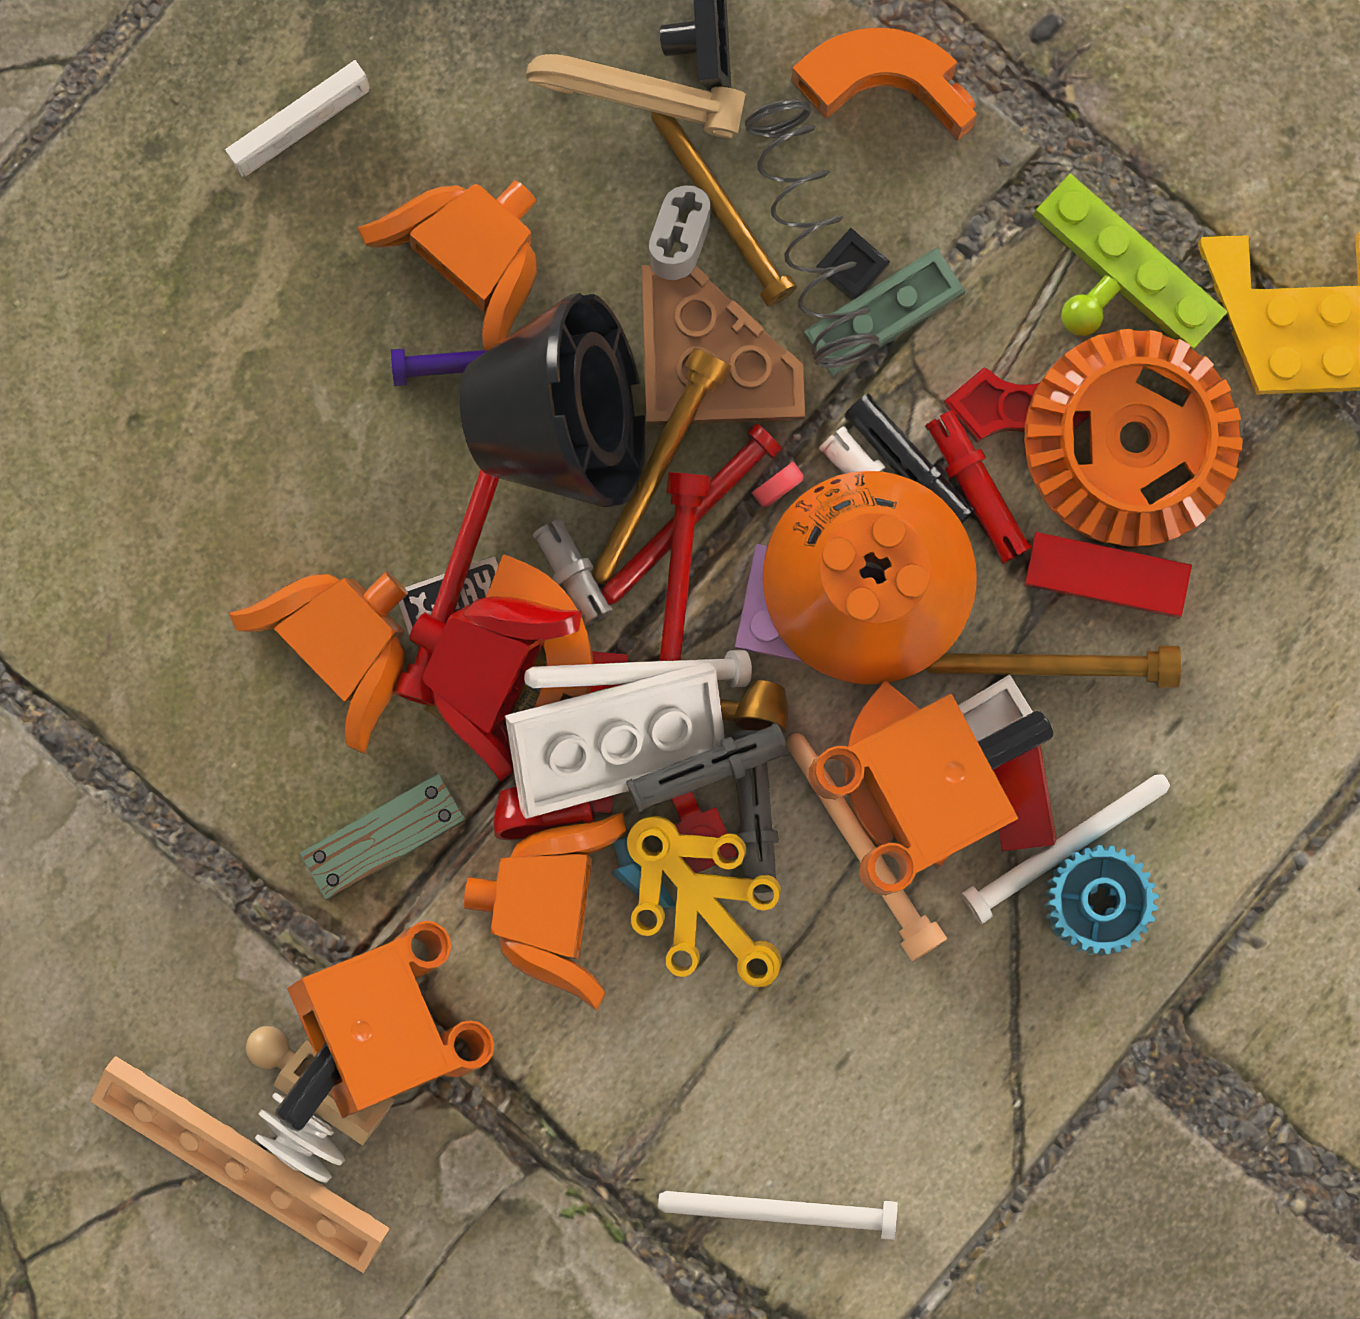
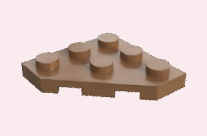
[641,265,805,425]

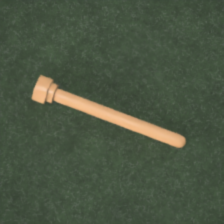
[786,733,948,962]

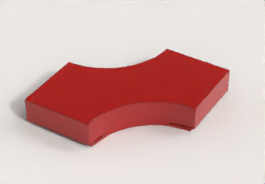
[943,367,1089,443]

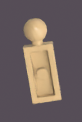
[246,1026,395,1146]

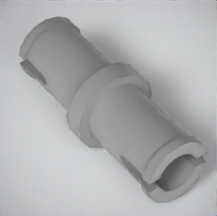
[533,519,613,627]

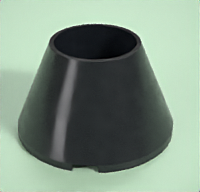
[460,293,645,508]

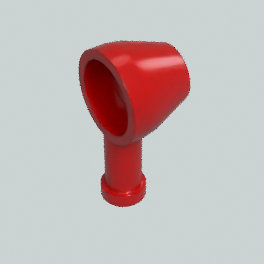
[493,787,595,840]

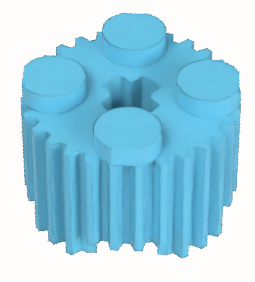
[1044,845,1159,956]

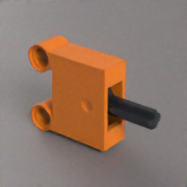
[808,693,1054,896]

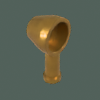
[720,680,789,734]

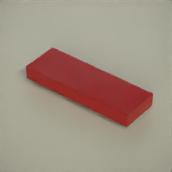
[1024,532,1192,619]

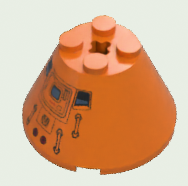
[763,471,977,685]

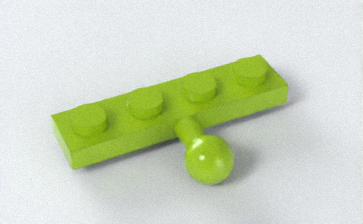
[1033,173,1228,350]

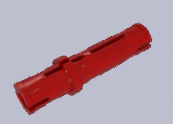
[925,409,1032,564]

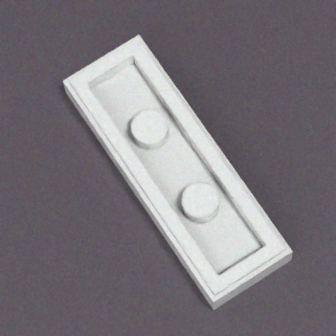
[225,60,370,177]

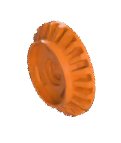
[1024,329,1243,547]

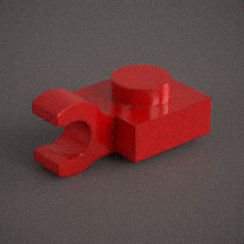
[671,792,738,873]

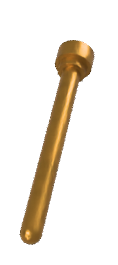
[592,347,732,584]
[925,645,1181,688]

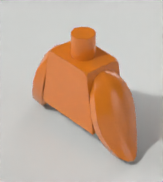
[357,180,537,351]
[228,571,408,754]
[464,811,627,1011]

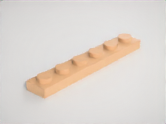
[90,1056,390,1273]

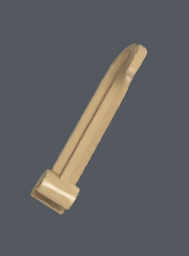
[526,54,746,139]

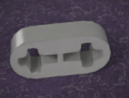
[649,185,711,280]

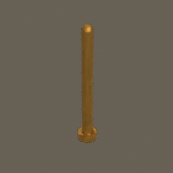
[651,112,797,307]

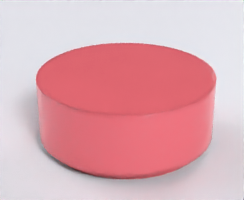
[751,461,804,508]

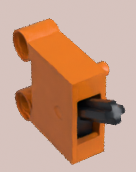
[275,921,494,1132]

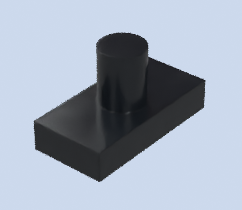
[660,0,732,92]

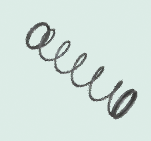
[745,99,881,368]

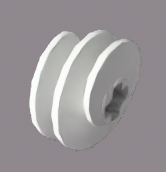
[255,1092,345,1183]

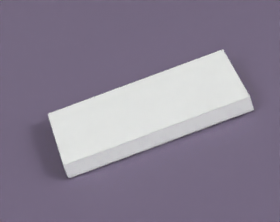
[505,662,725,819]

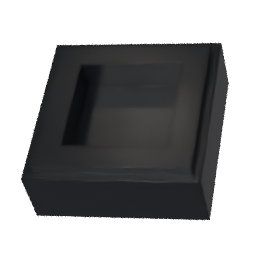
[816,227,890,301]

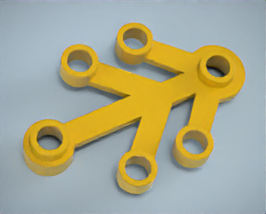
[627,816,782,987]

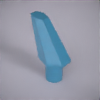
[612,837,676,910]

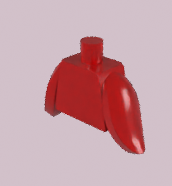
[409,596,582,781]

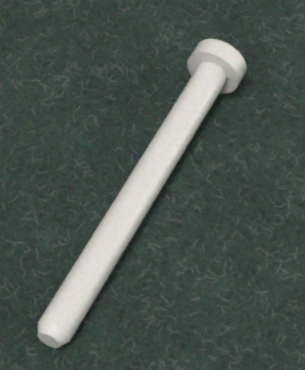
[524,650,752,688]
[961,774,1170,924]
[658,1191,897,1240]

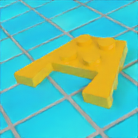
[1198,231,1360,395]

